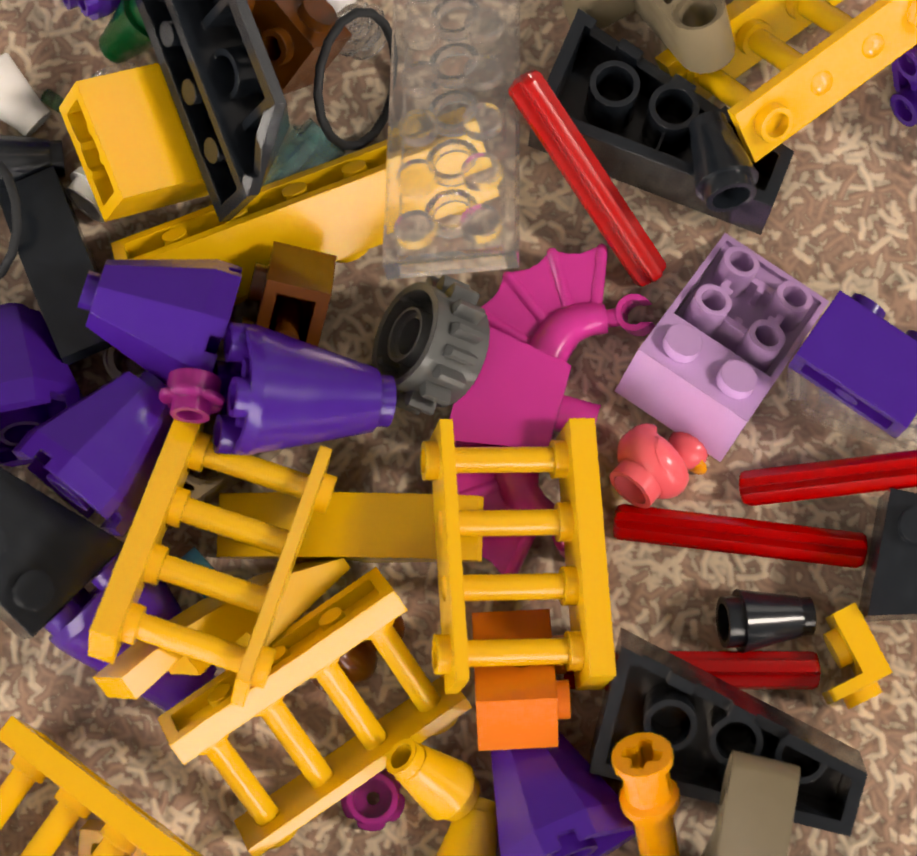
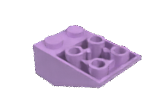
[615,233,830,462]

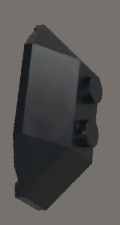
[135,0,290,222]

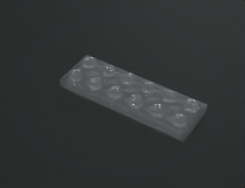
[382,0,520,280]

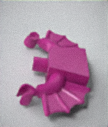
[449,244,655,574]

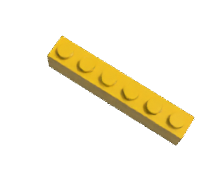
[111,110,501,306]

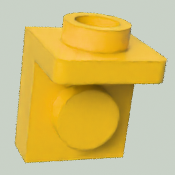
[821,602,893,710]

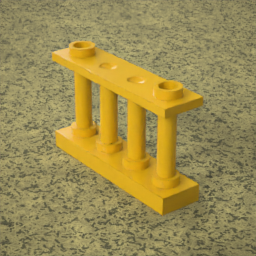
[655,0,917,163]
[420,418,616,694]
[88,419,338,707]
[157,567,472,856]
[0,715,203,856]

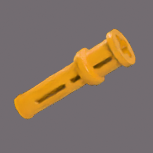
[611,732,681,856]

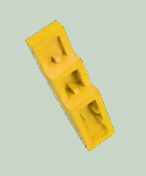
[216,492,484,563]
[93,558,351,699]

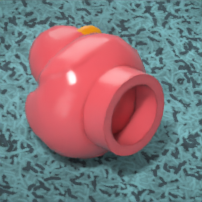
[609,423,709,509]

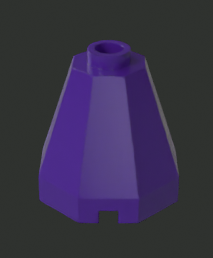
[77,259,242,385]
[0,303,83,467]
[11,371,174,537]
[491,730,635,856]

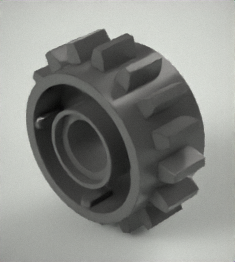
[372,274,490,415]

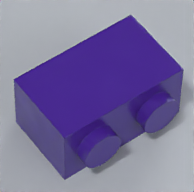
[788,290,917,439]

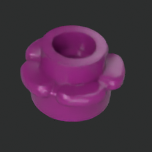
[159,368,225,423]
[341,768,405,831]

